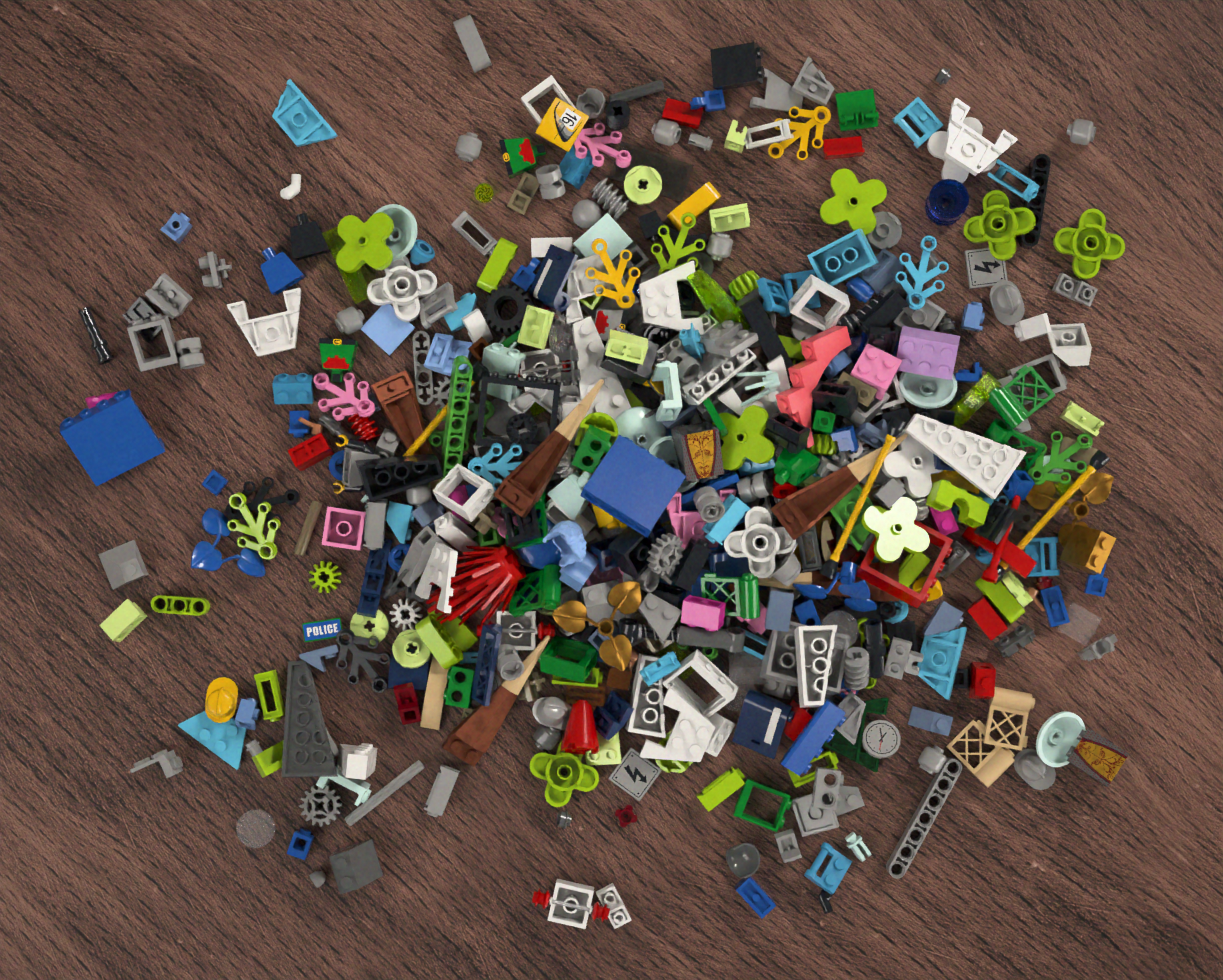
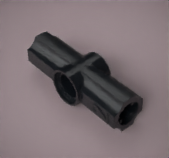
[862,619,886,679]

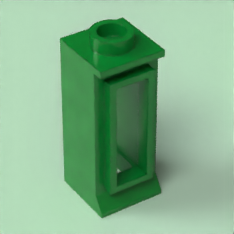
[811,410,836,435]

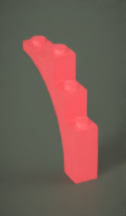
[775,326,851,448]

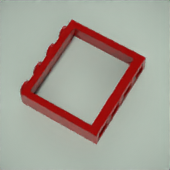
[856,520,953,609]

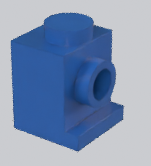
[287,828,315,860]

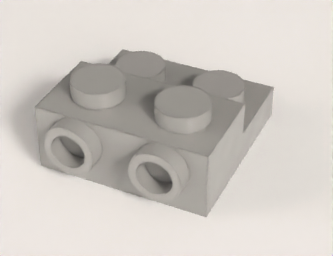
[891,297,946,334]
[701,320,758,358]

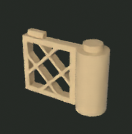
[983,687,1035,751]
[946,720,1015,788]

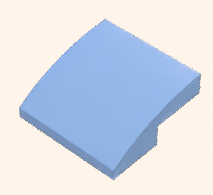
[361,304,415,356]
[424,333,473,376]

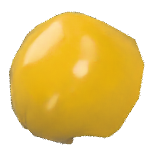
[912,576,943,602]

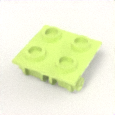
[585,730,622,765]

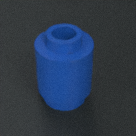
[845,276,875,304]

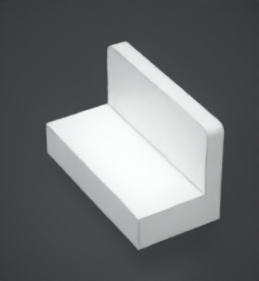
[705,713,736,757]

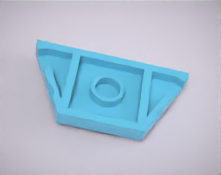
[272,79,338,147]
[917,627,967,700]
[178,711,247,770]

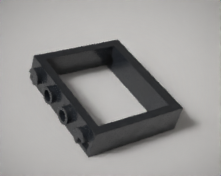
[475,371,561,452]

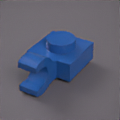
[690,89,726,112]
[511,257,541,292]
[1084,564,1108,597]

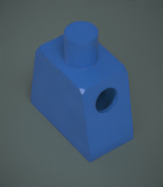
[260,247,305,296]
[792,594,822,626]

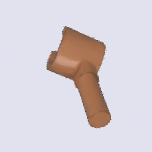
[298,417,323,435]
[1026,587,1045,612]
[627,649,639,672]

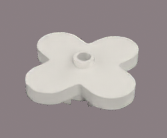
[927,117,997,186]
[367,256,437,322]
[881,429,943,498]
[724,506,796,578]

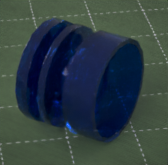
[924,179,969,226]

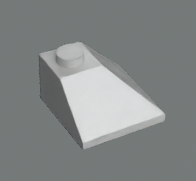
[1047,323,1092,366]

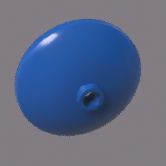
[516,512,562,569]

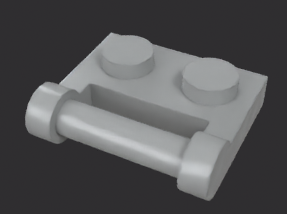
[419,282,458,329]

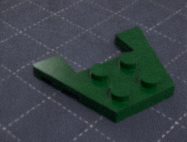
[823,697,889,772]

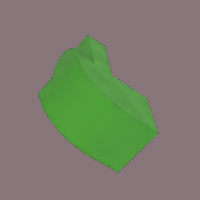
[472,527,505,551]

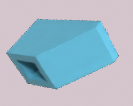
[443,292,478,333]
[386,501,415,544]

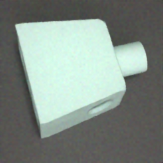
[547,471,592,520]

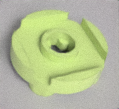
[624,166,662,205]
[1002,570,1033,607]
[350,609,389,645]
[392,629,431,669]

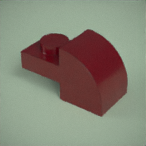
[393,682,422,725]

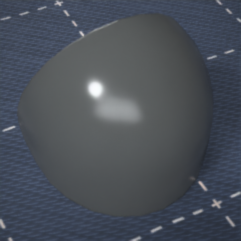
[726,843,760,879]

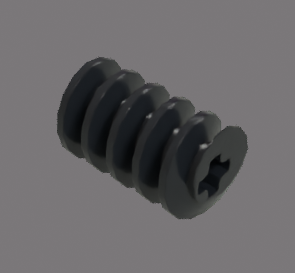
[606,100,630,130]

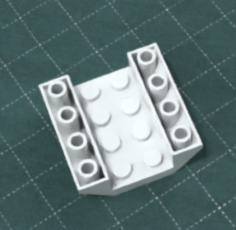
[653,312,757,405]

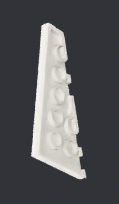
[572,316,631,420]
[904,414,1027,499]

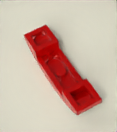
[962,526,1037,579]

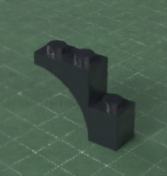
[638,210,708,248]

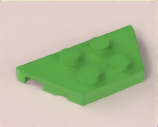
[830,484,874,551]

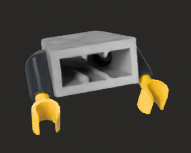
[333,434,380,494]

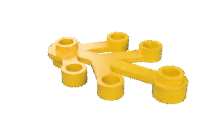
[768,106,831,161]
[585,238,640,308]

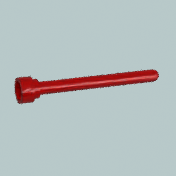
[981,495,1021,583]

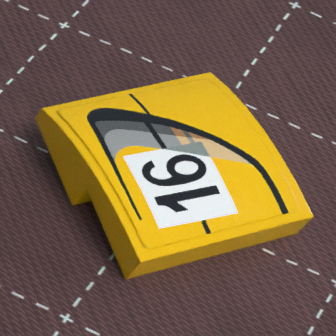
[535,97,589,152]

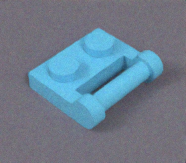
[892,97,943,149]

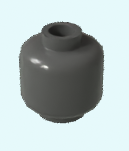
[533,724,562,750]

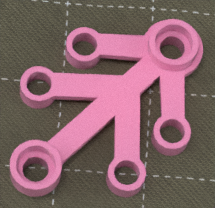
[573,123,631,168]
[313,372,375,421]

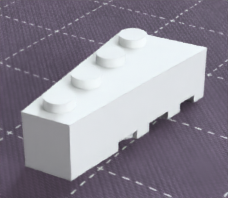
[625,653,666,738]

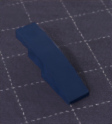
[357,539,392,618]

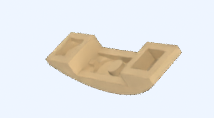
[420,656,451,730]

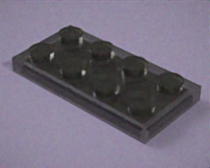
[609,141,694,203]

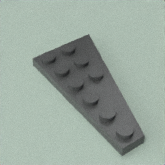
[281,661,338,778]

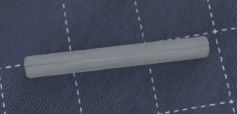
[345,760,424,826]

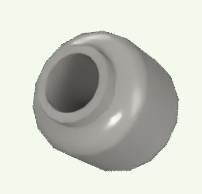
[652,118,681,146]
[1066,119,1096,145]
[455,132,482,162]
[706,232,733,261]
[335,306,365,335]
[406,483,432,508]
[918,745,947,775]

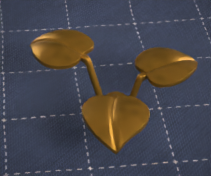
[1025,472,1114,548]
[552,581,641,671]

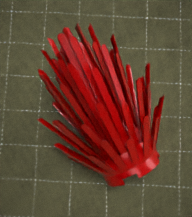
[426,544,526,626]

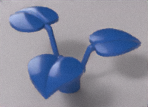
[191,508,266,577]
[793,562,877,612]

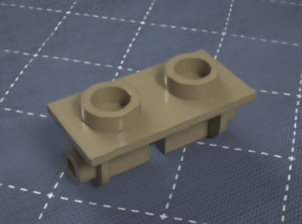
[836,372,877,407]

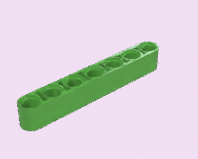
[440,355,473,481]

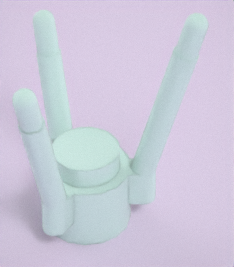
[737,370,781,407]

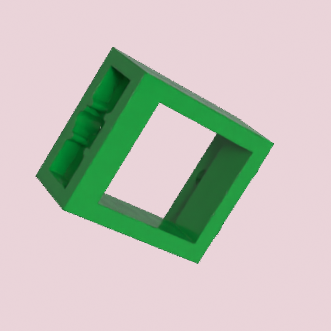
[538,635,598,683]
[733,777,792,832]

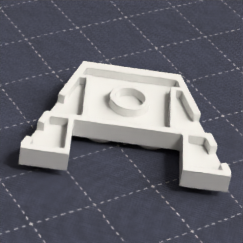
[943,98,1017,176]
[566,254,639,324]
[638,261,704,336]
[227,288,301,357]
[717,355,791,434]
[508,372,579,419]
[415,542,458,613]
[639,687,715,762]

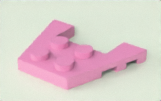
[666,488,736,550]

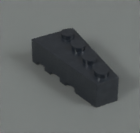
[355,454,444,502]

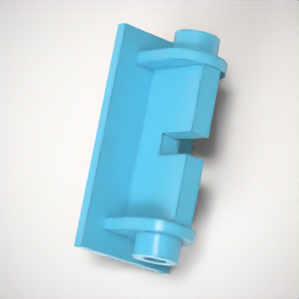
[679,323,706,362]
[639,651,681,686]

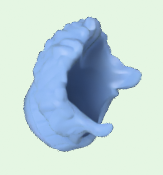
[542,520,587,568]

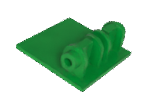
[835,89,879,132]

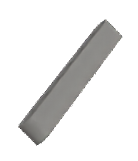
[886,757,962,879]

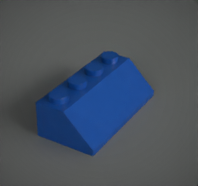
[781,698,846,776]

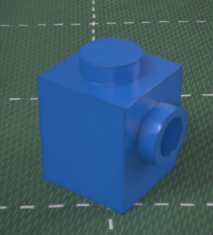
[1002,470,1035,501]

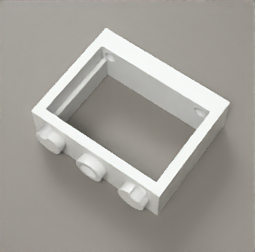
[662,649,739,719]

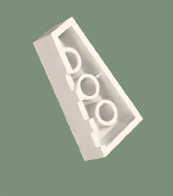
[794,625,837,708]
[337,743,377,780]

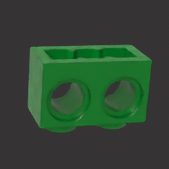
[571,425,612,474]
[443,665,475,709]

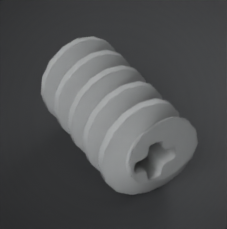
[590,178,630,221]
[844,647,869,690]

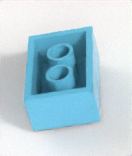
[807,229,879,286]

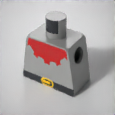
[584,309,629,344]

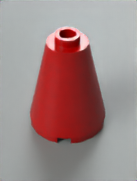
[561,700,599,755]

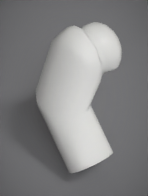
[280,174,301,200]

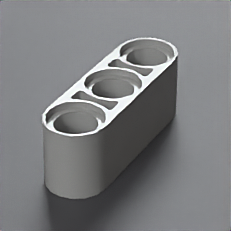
[453,15,492,73]

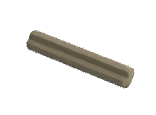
[294,501,322,556]

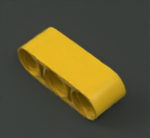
[667,182,722,231]

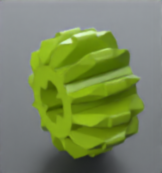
[729,270,760,301]
[806,434,838,456]
[309,561,342,593]

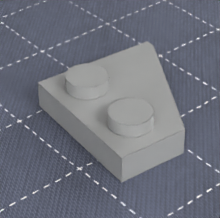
[638,592,682,644]
[835,691,866,745]
[829,786,865,816]

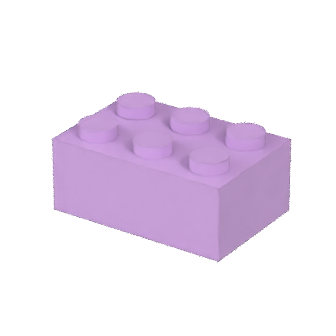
[896,326,960,380]

